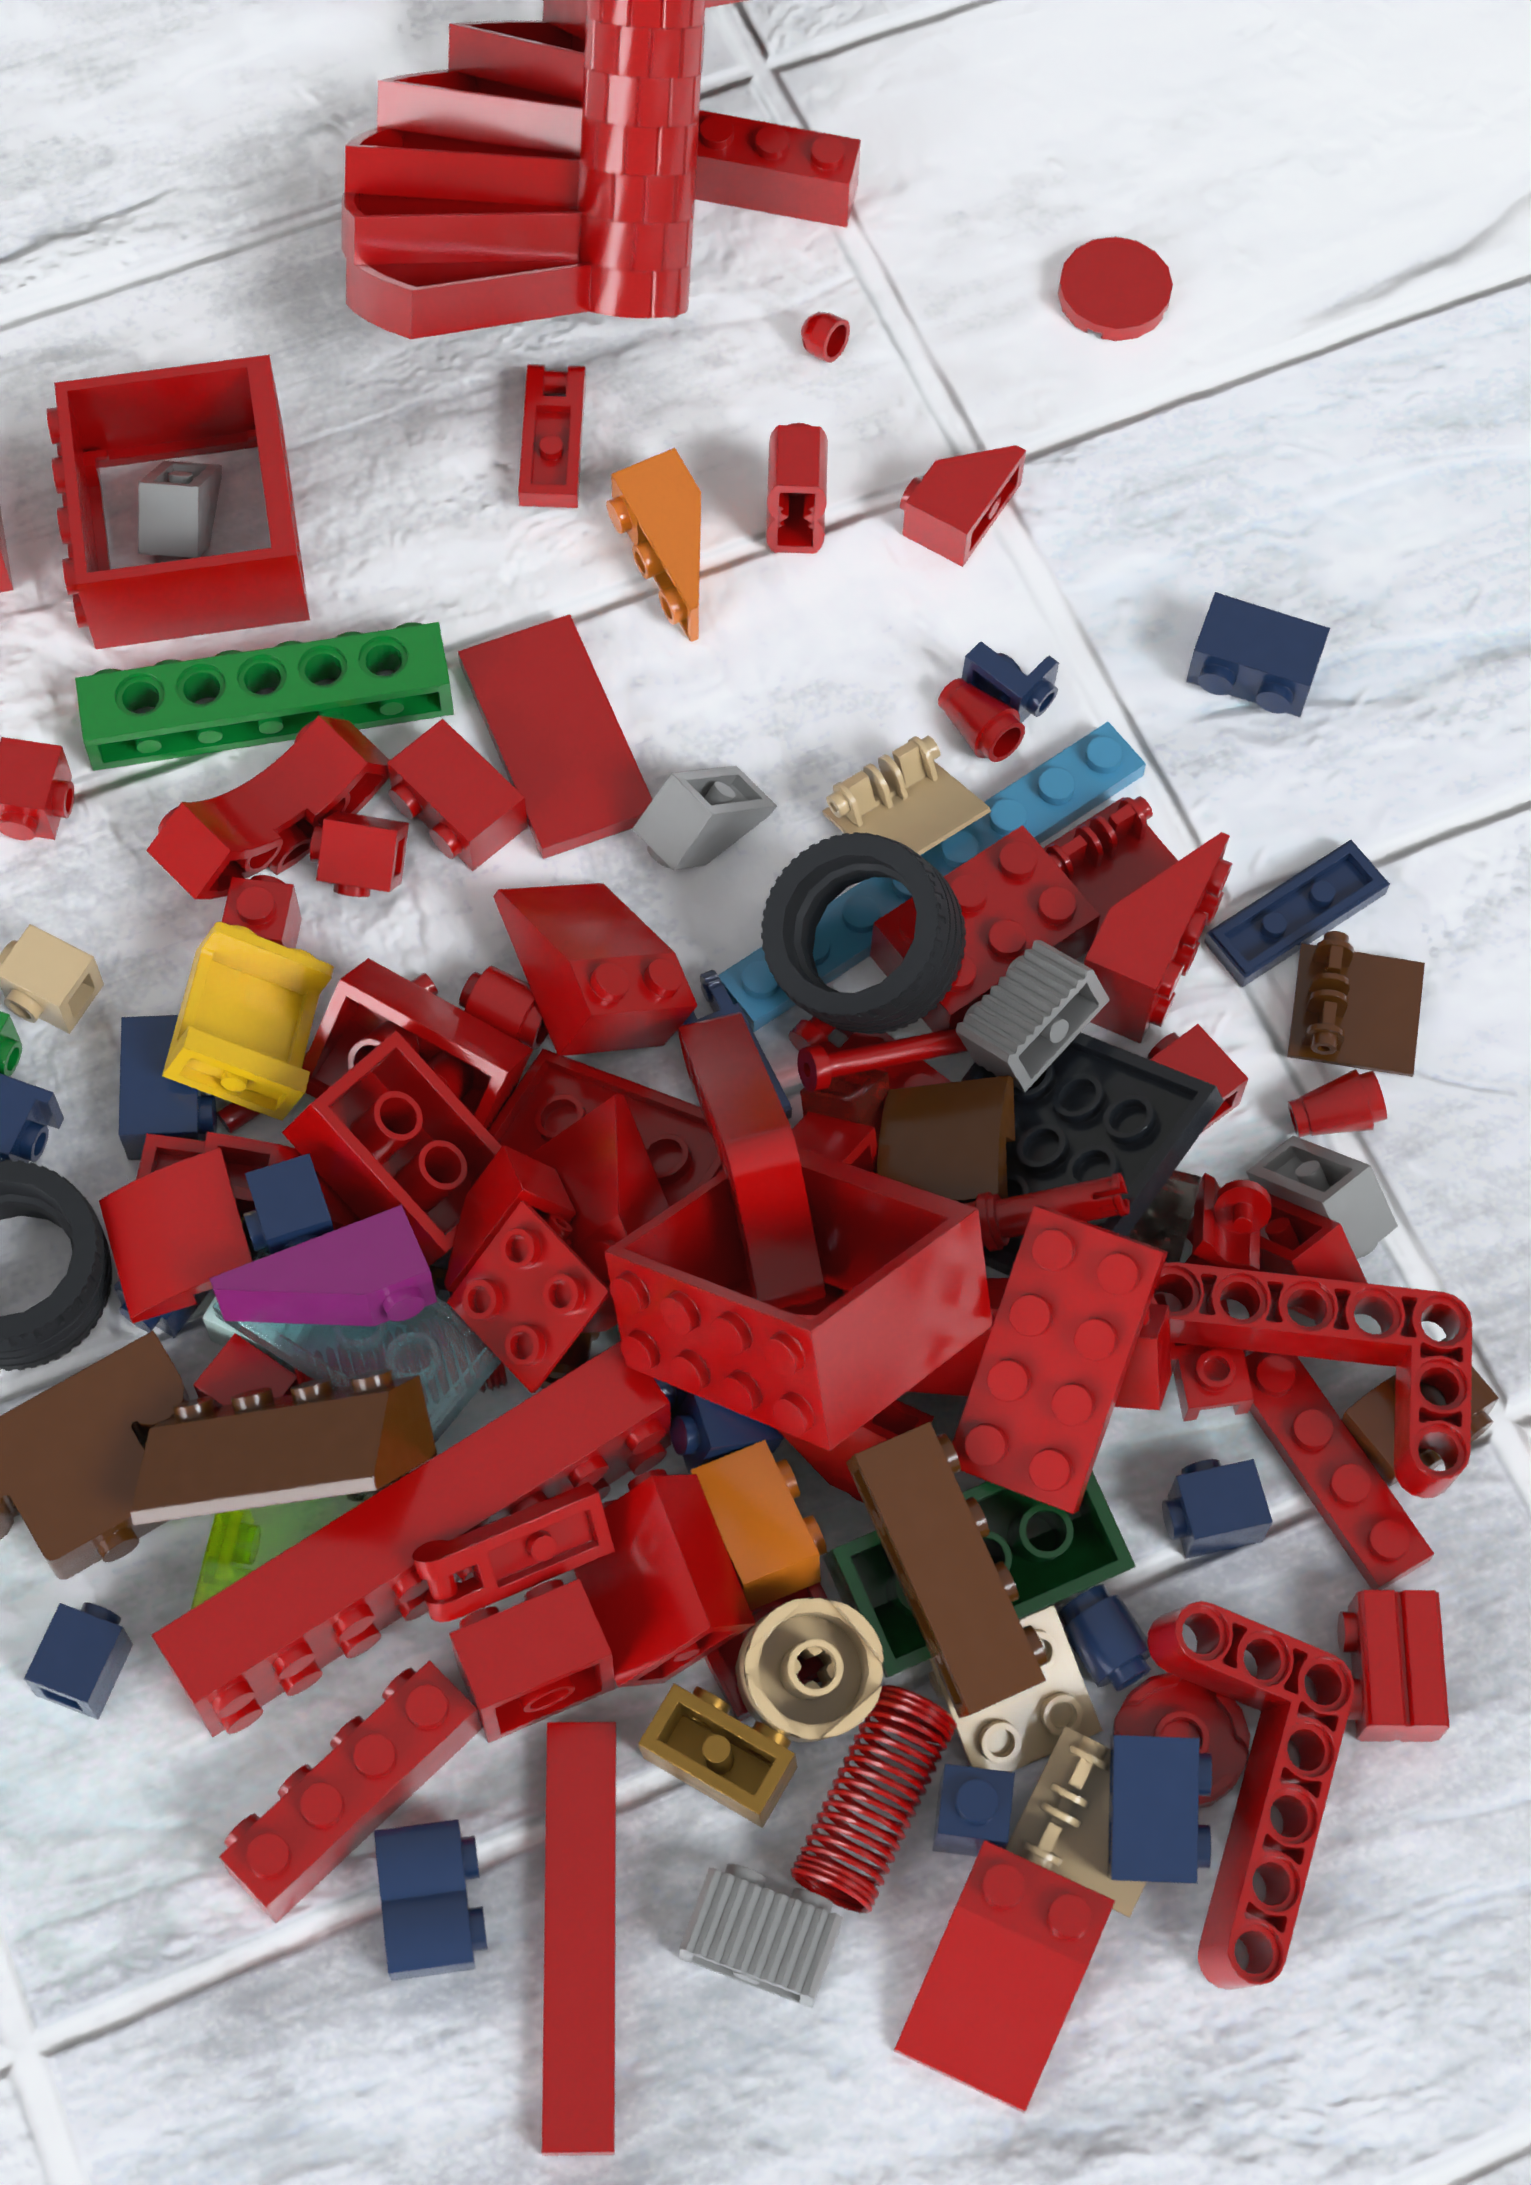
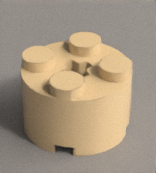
[735,1598,884,1743]

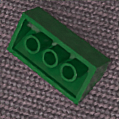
[822,1471,1136,1678]

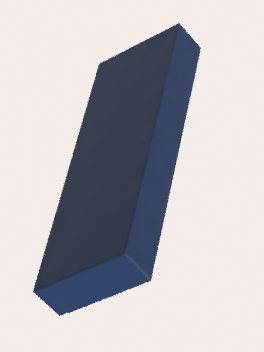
[1204,840,1390,988]

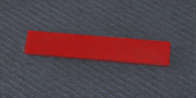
[542,1722,617,2156]

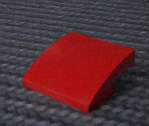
[99,1148,254,1323]

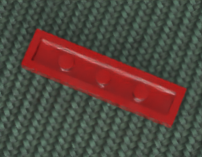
[1245,1351,1434,1590]

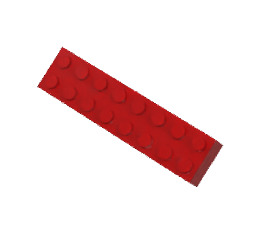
[152,1341,671,1737]

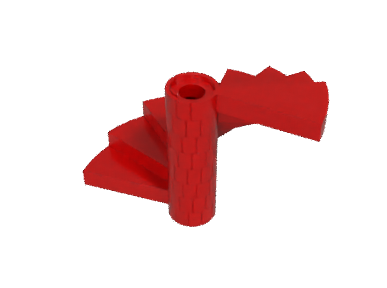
[341,0,748,339]

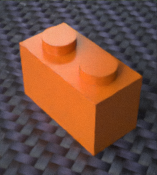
[690,1440,827,1610]

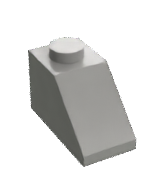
[138,461,222,563]
[632,766,777,870]
[1246,1135,1398,1259]

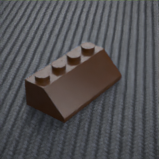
[130,1369,438,1525]

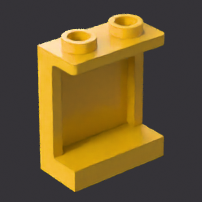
[162,922,334,1121]

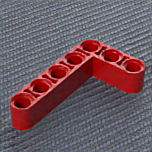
[678,1012,826,1309]
[1150,1262,1472,1498]
[1147,1601,1354,1990]

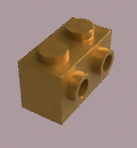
[638,1683,797,1828]

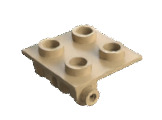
[822,735,991,855]
[928,1604,1102,1772]
[1005,1726,1147,1918]

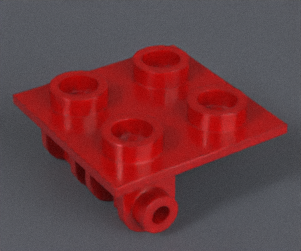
[1043,796,1178,937]
[447,1200,611,1394]

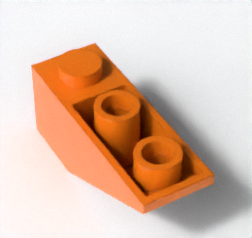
[606,448,701,642]

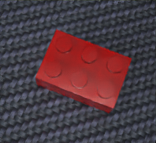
[870,825,1100,1032]
[281,1030,502,1266]

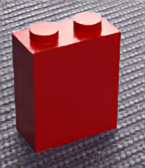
[573,1469,756,1688]

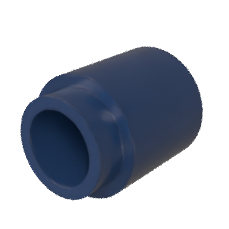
[1058,1584,1151,1691]

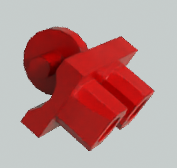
[1185,1173,1271,1271]

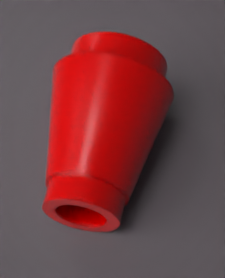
[938,678,1025,762]
[1288,1069,1387,1138]

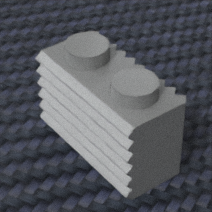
[956,940,1110,1093]
[679,1864,843,2008]

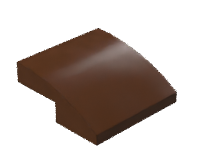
[877,1075,1015,1204]

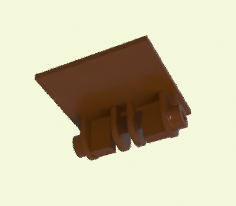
[1287,931,1425,1077]

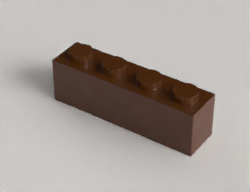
[846,1422,1047,1718]

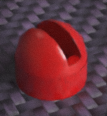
[801,312,850,363]

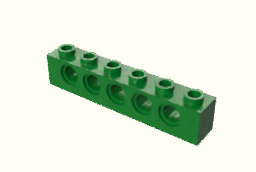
[75,622,454,771]

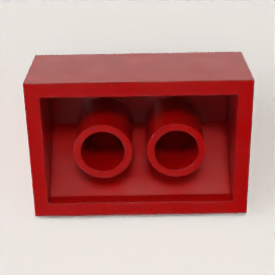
[302,958,533,1131]

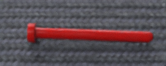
[797,1028,967,1092]

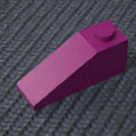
[209,1205,437,1327]

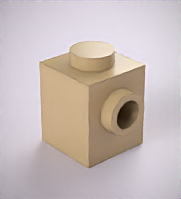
[0,924,104,1034]

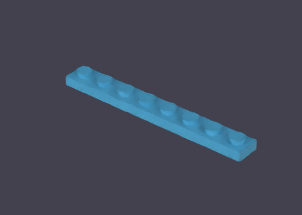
[718,721,1146,1032]

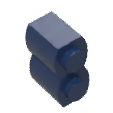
[374,1819,488,1981]

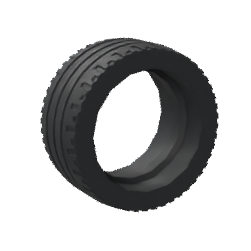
[761,832,966,1034]
[0,1160,112,1371]

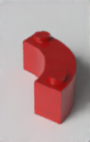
[146,715,390,899]

